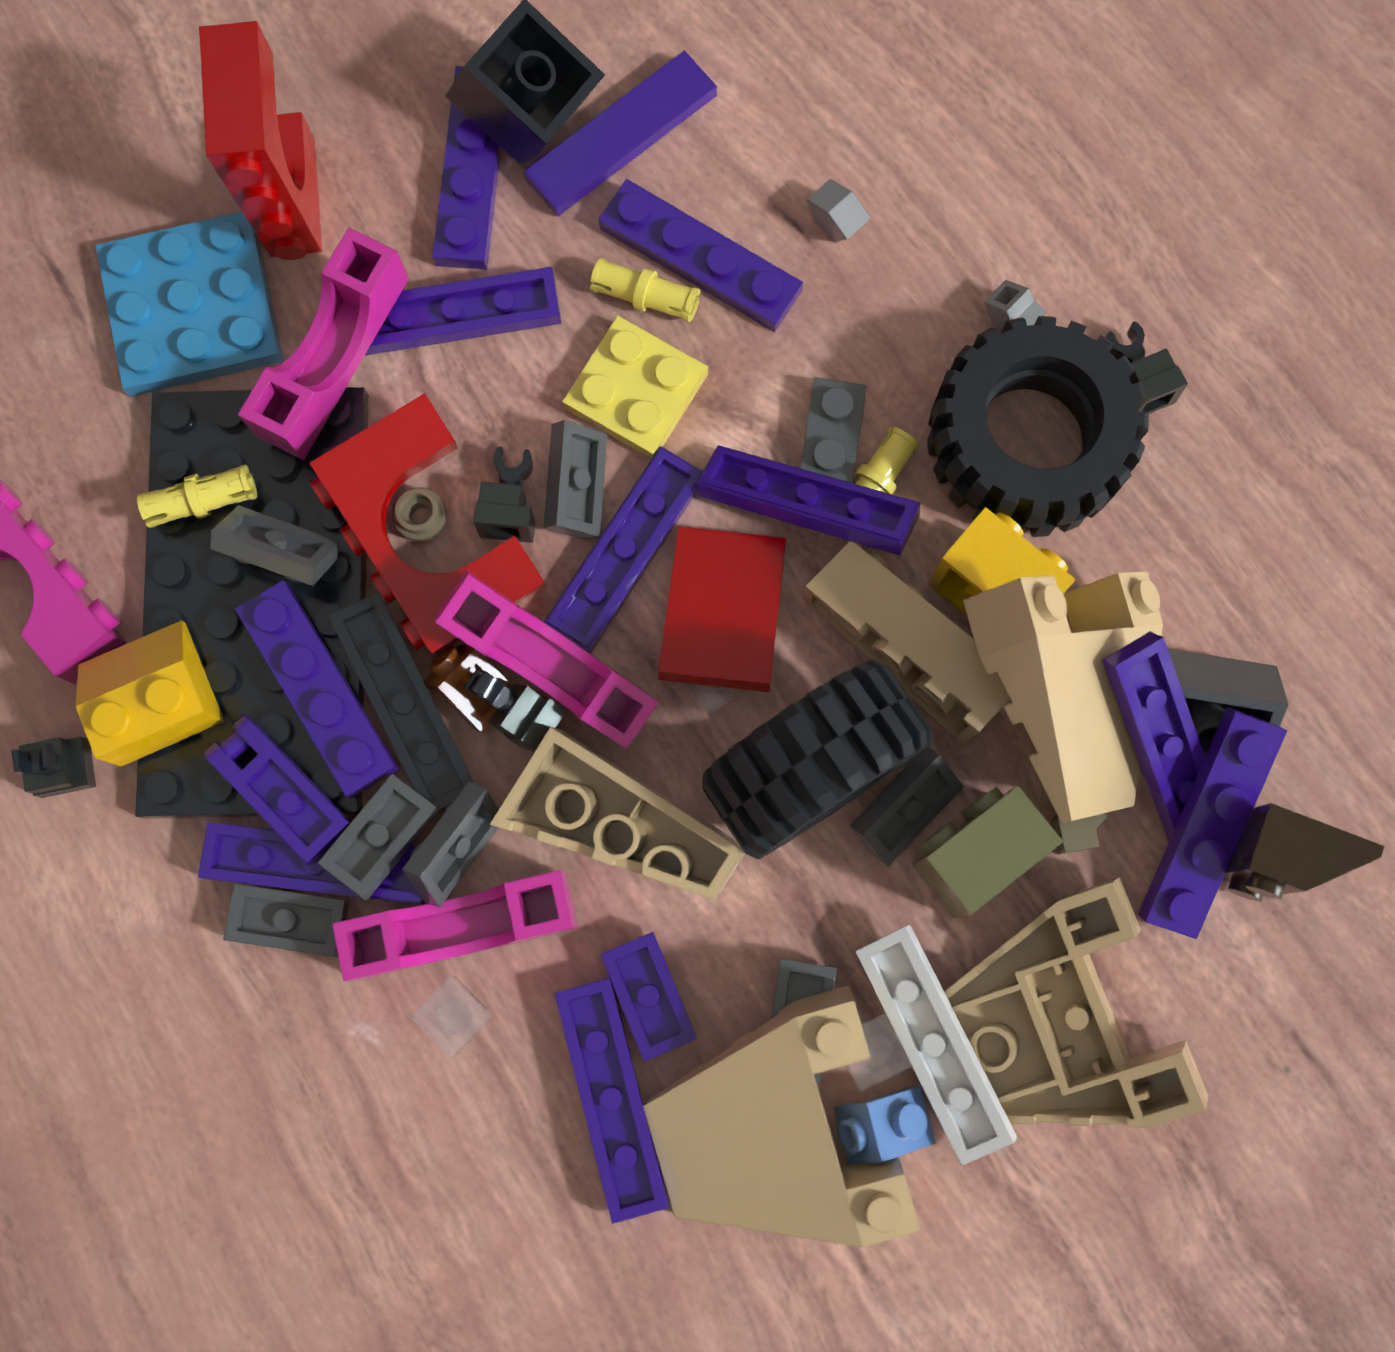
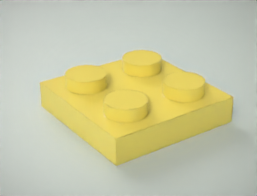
[562,316,708,459]

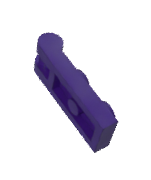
[203,713,351,864]

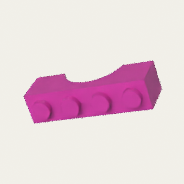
[238,227,409,460]
[0,480,127,685]
[434,569,659,749]
[332,870,579,982]

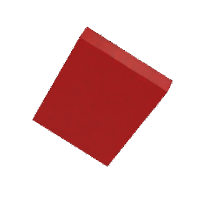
[658,526,786,692]

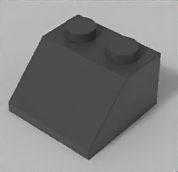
[1141,648,1289,775]

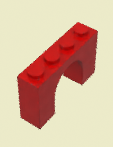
[199,21,322,260]
[310,393,545,654]

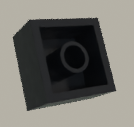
[445,0,605,170]

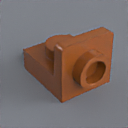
[424,644,512,733]

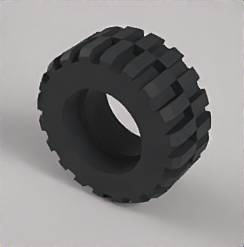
[927,316,1149,537]
[702,660,932,859]

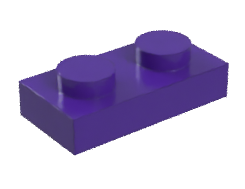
[600,932,697,1062]

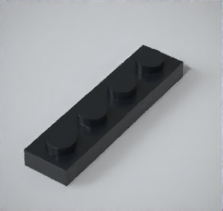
[328,592,474,811]

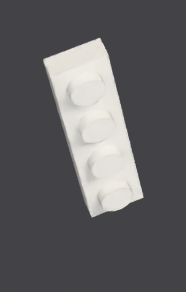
[855,925,1018,1166]

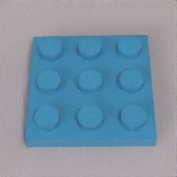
[96,212,284,397]

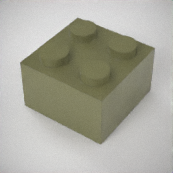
[912,786,1064,918]

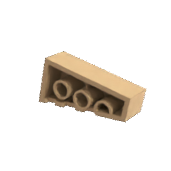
[803,541,1011,747]
[490,727,745,900]

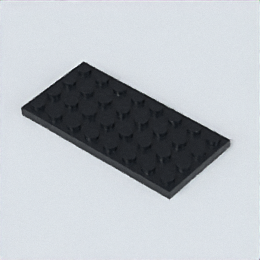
[135,387,368,819]

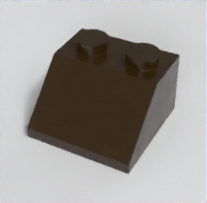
[1223,803,1385,902]

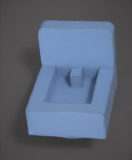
[835,1086,936,1164]

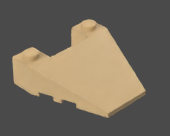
[963,571,1163,824]
[944,877,1208,1128]
[643,985,921,1248]

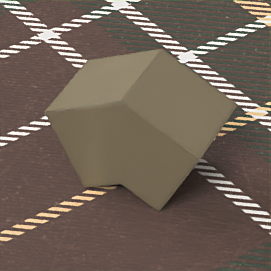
[1051,813,1108,855]

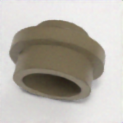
[392,487,447,541]

